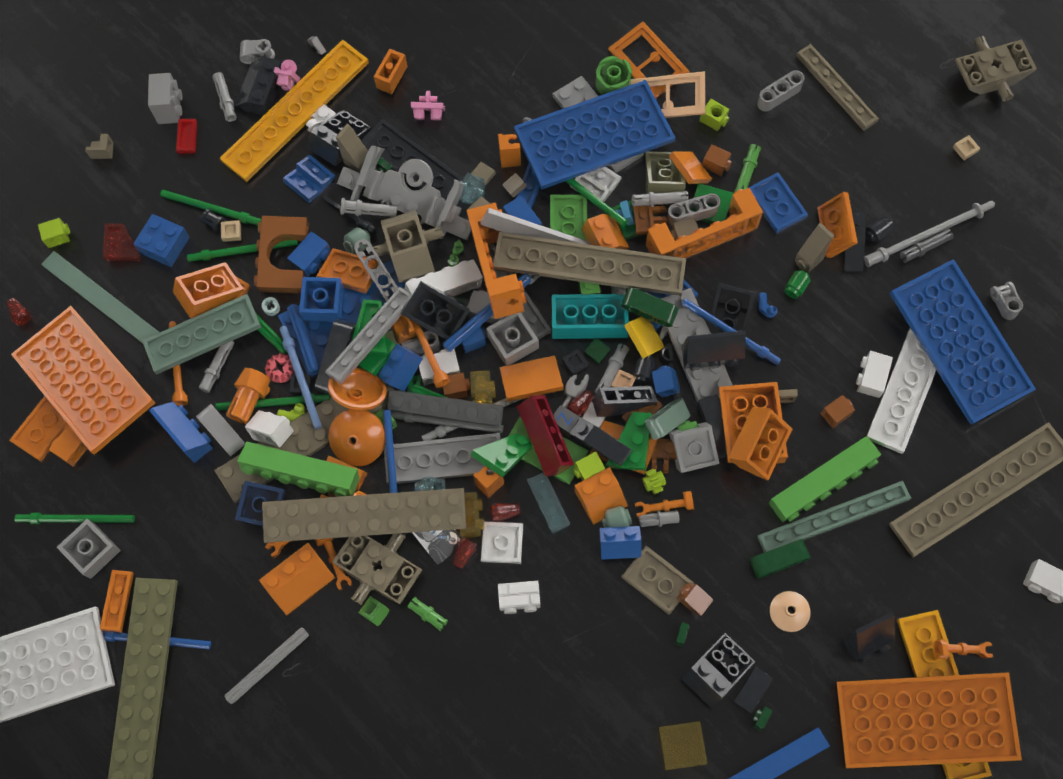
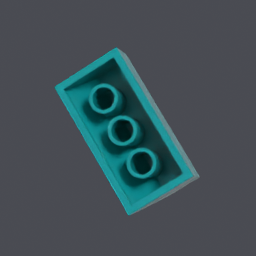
[552,294,629,339]

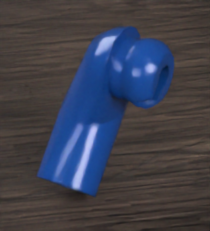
[758,293,778,318]

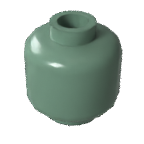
[343,227,371,254]
[602,506,632,528]

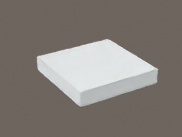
[481,522,523,564]

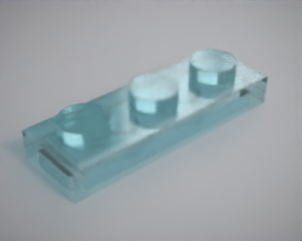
[527,472,570,534]

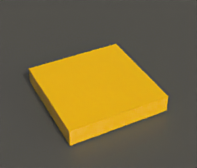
[624,317,665,359]

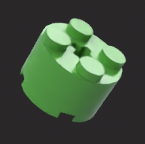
[596,56,632,95]

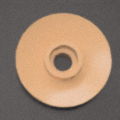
[770,591,810,632]

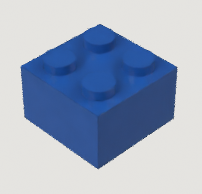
[134,214,190,267]
[299,277,344,322]

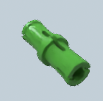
[408,597,448,631]

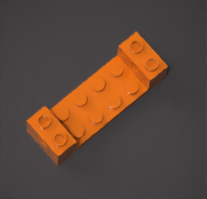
[646,188,763,258]
[467,203,526,319]

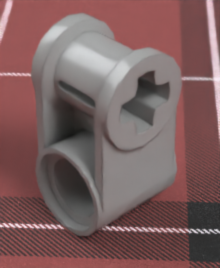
[240,39,275,64]
[990,281,1023,320]

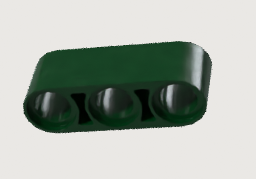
[621,287,679,327]
[749,539,811,579]

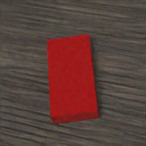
[176,119,197,154]

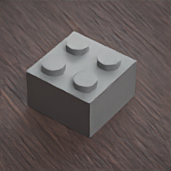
[148,73,182,124]
[486,313,539,366]
[57,519,121,579]

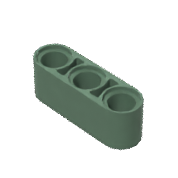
[644,398,691,440]

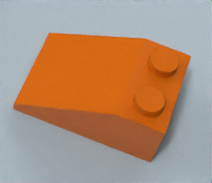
[173,262,244,319]

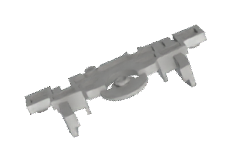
[337,145,471,240]

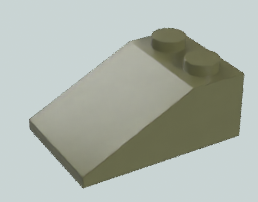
[645,151,686,194]

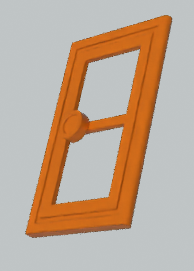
[608,21,690,99]

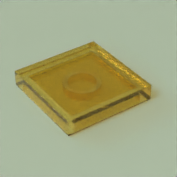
[659,721,707,770]

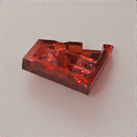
[103,224,141,261]

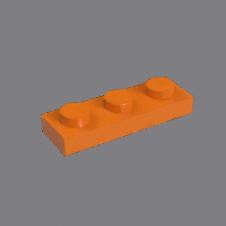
[100,570,134,633]

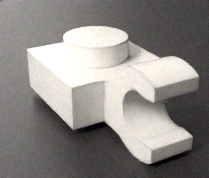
[306,105,336,132]

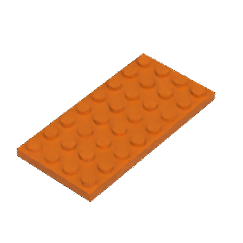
[11,306,155,455]
[836,673,1022,768]

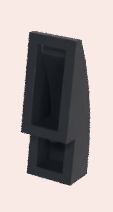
[697,394,727,459]

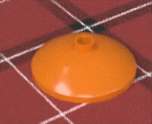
[328,367,387,411]
[328,409,386,466]

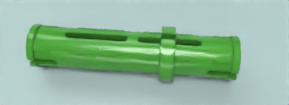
[734,144,761,193]

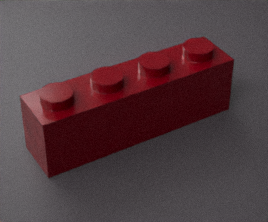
[517,395,574,476]

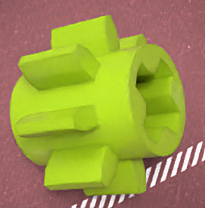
[642,469,666,494]

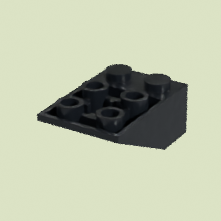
[307,110,371,166]
[682,633,755,708]

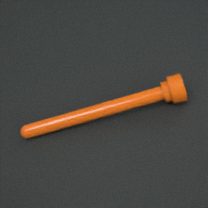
[410,320,450,388]
[169,321,188,406]

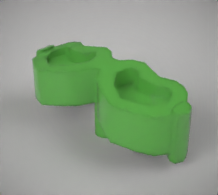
[448,240,464,267]

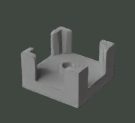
[669,422,719,473]

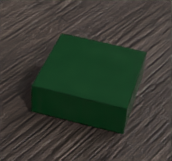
[584,338,611,365]
[675,622,689,647]

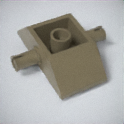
[955,36,1037,101]
[371,210,444,283]
[333,533,422,605]

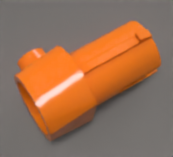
[226,368,270,424]

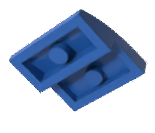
[283,155,335,203]

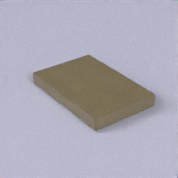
[621,546,694,615]

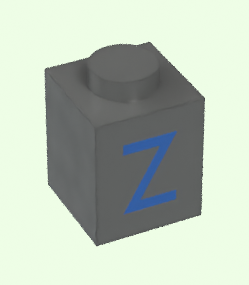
[553,405,580,438]

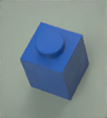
[461,327,488,353]
[652,366,680,398]

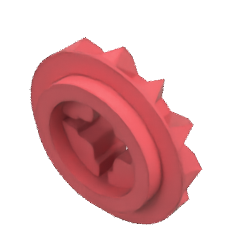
[265,353,295,383]

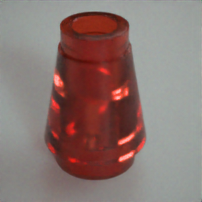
[7,298,30,325]
[567,390,594,417]
[490,503,520,522]
[452,537,477,569]

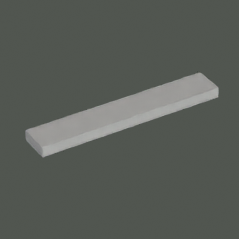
[481,208,590,245]
[325,287,412,384]

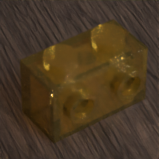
[470,371,496,404]
[460,492,484,538]

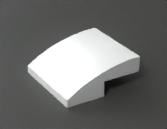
[570,167,622,202]

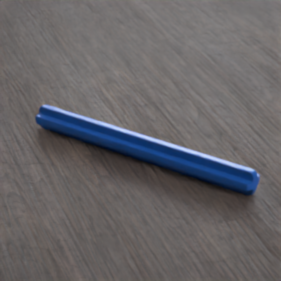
[443,274,532,352]

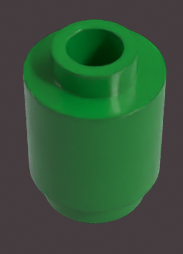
[785,270,811,299]

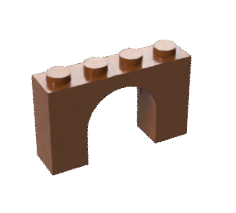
[254,216,309,294]

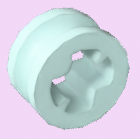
[262,297,280,316]

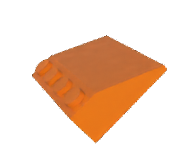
[719,382,788,464]

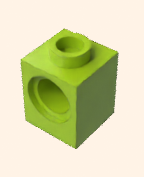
[700,99,729,131]
[38,218,70,248]
[573,452,605,481]

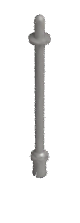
[864,201,995,267]

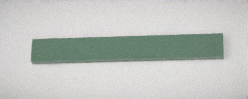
[41,251,160,344]
[757,481,911,553]

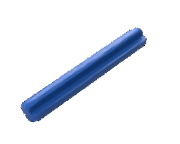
[287,304,319,373]

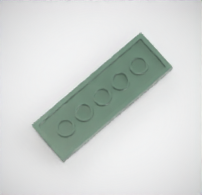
[142,294,262,375]

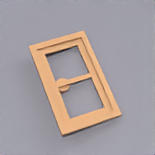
[631,71,705,118]

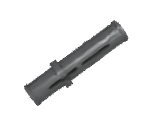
[900,229,953,263]

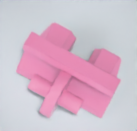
[274,60,300,91]
[411,91,445,121]

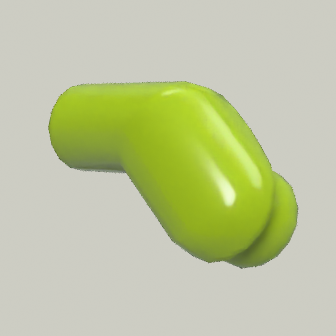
[277,403,306,422]

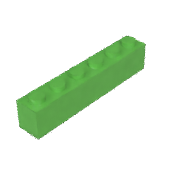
[769,436,881,523]
[237,441,360,497]

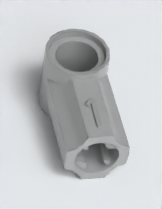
[402,330,441,355]

